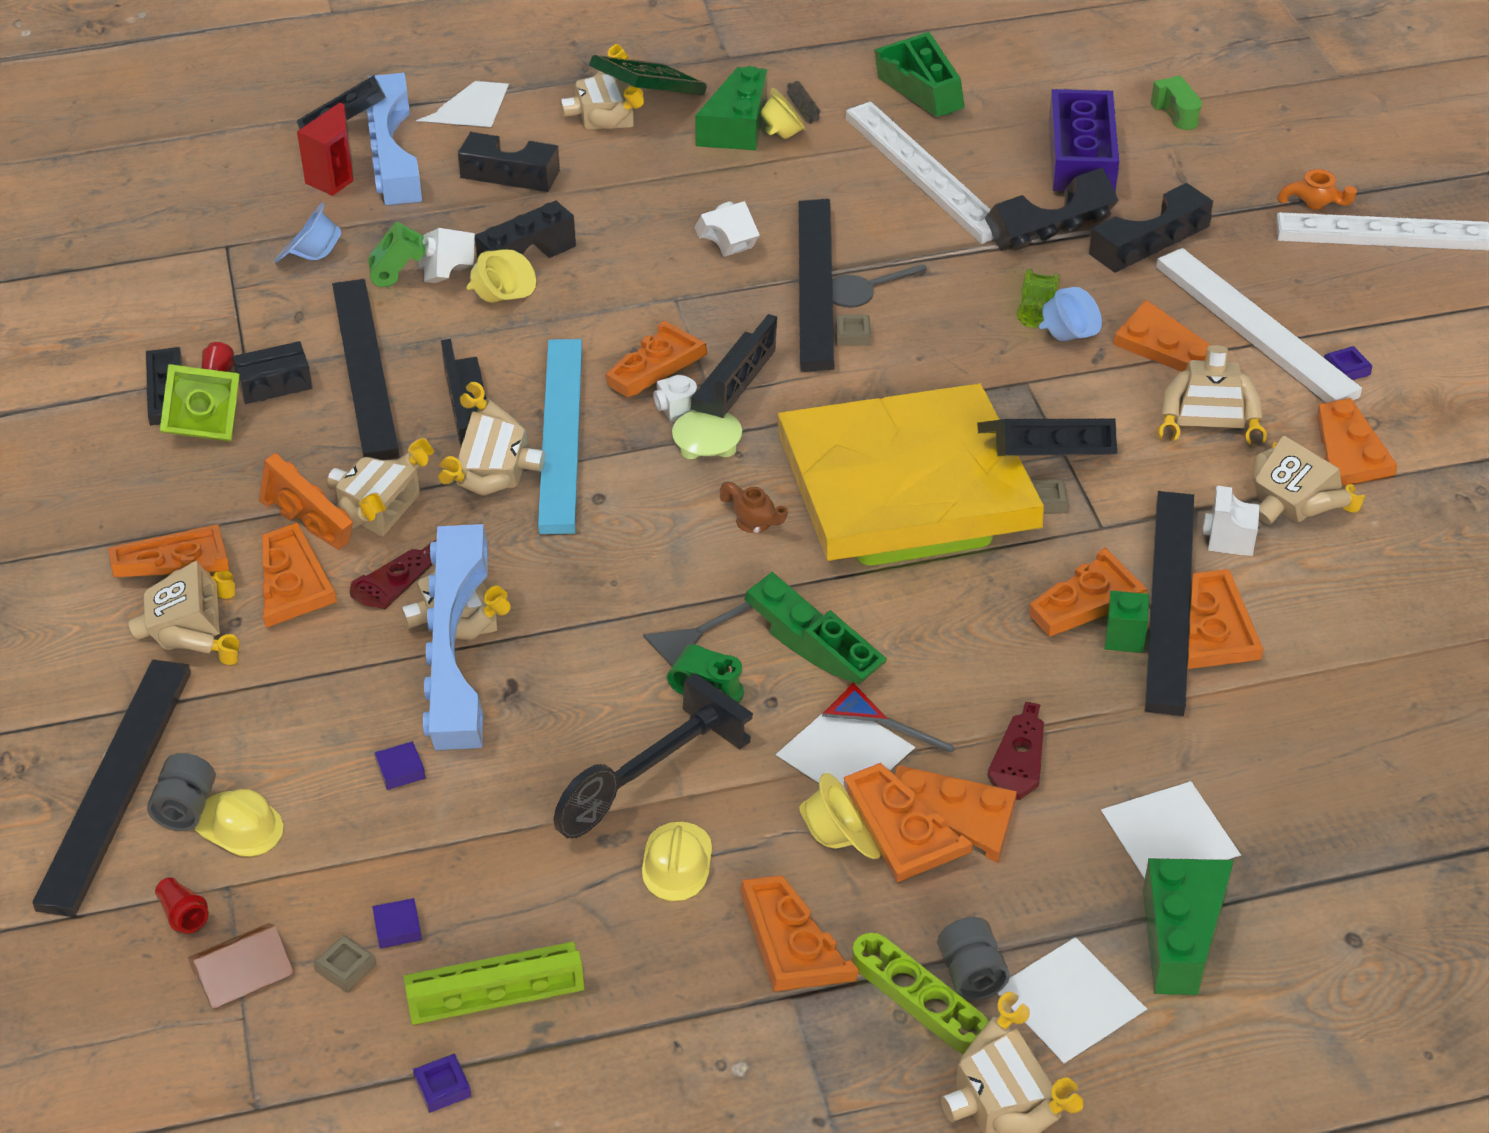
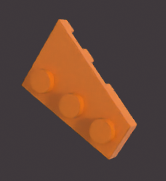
[1113,300,1210,372]
[606,320,708,398]
[1317,398,1398,486]
[259,452,353,550]
[1029,547,1147,637]
[844,763,973,883]
[895,765,1017,863]
[740,875,859,992]

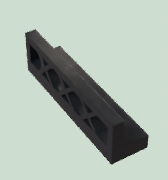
[691,314,778,418]
[441,339,486,450]
[977,418,1117,456]

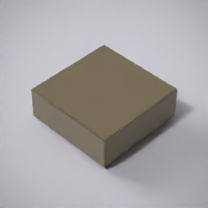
[836,315,871,346]
[1031,479,1068,514]
[313,935,377,993]

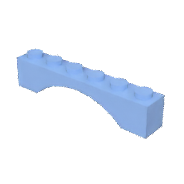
[367,73,422,206]
[423,524,488,750]

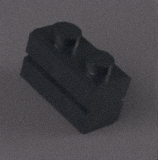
[233,341,313,404]

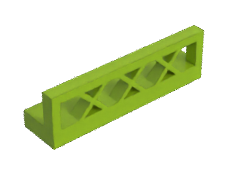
[403,941,585,1025]

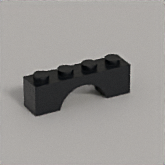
[985,167,1119,251]
[1089,183,1213,273]

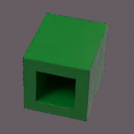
[1104,590,1149,653]

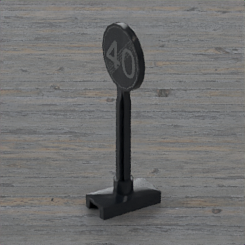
[553,673,753,839]

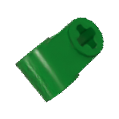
[666,644,744,703]

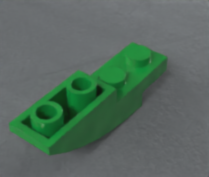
[744,572,887,684]

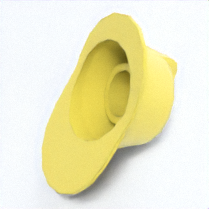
[760,87,806,139]
[466,249,537,303]
[799,773,881,859]
[195,789,284,857]
[642,822,712,902]

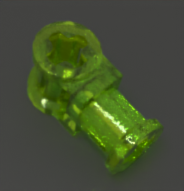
[1017,269,1060,328]

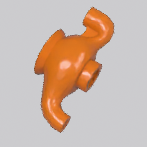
[1278,169,1357,210]

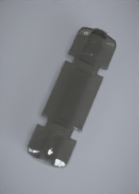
[787,81,821,123]

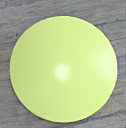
[672,410,742,459]

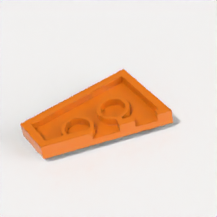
[262,523,337,628]
[108,524,230,578]
[1187,569,1264,669]

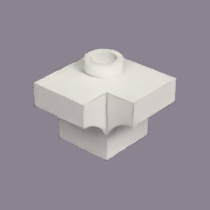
[694,201,760,257]
[418,228,475,284]
[1202,486,1259,556]

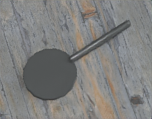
[832,264,926,308]

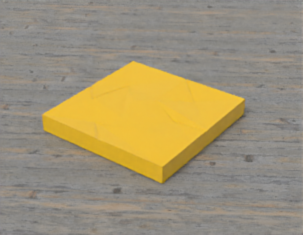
[778,383,1044,561]

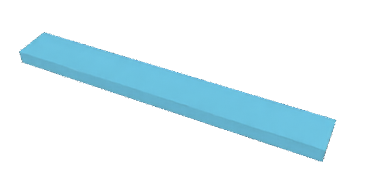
[538,339,582,534]

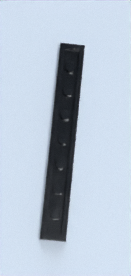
[799,199,835,371]
[332,279,399,460]
[1144,491,1195,716]
[32,659,191,917]

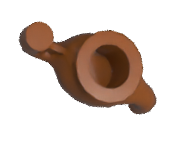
[720,482,788,533]

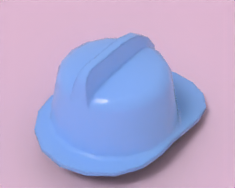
[274,202,341,263]
[1038,287,1102,342]

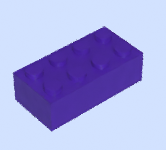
[1049,89,1119,193]

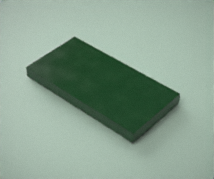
[589,55,707,95]

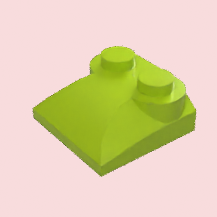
[160,364,240,442]

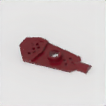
[350,540,436,609]
[987,701,1044,800]

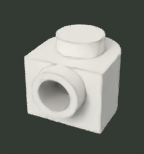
[653,375,697,423]

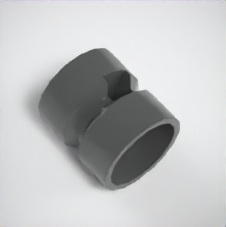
[147,753,216,831]
[937,917,1010,1001]

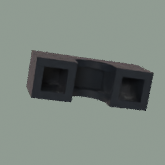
[458,132,560,192]
[475,200,576,260]

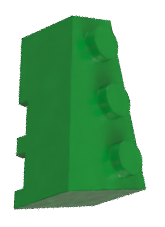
[874,31,965,117]
[695,66,767,151]
[1143,858,1234,995]

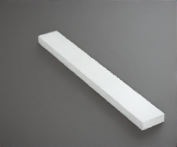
[846,102,995,244]
[1276,212,1489,251]
[1156,248,1362,403]

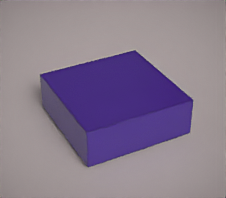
[1324,346,1373,380]
[374,741,426,790]
[372,898,422,949]
[412,1053,472,1113]

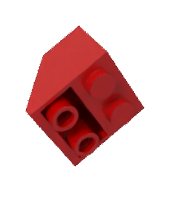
[297,103,354,196]

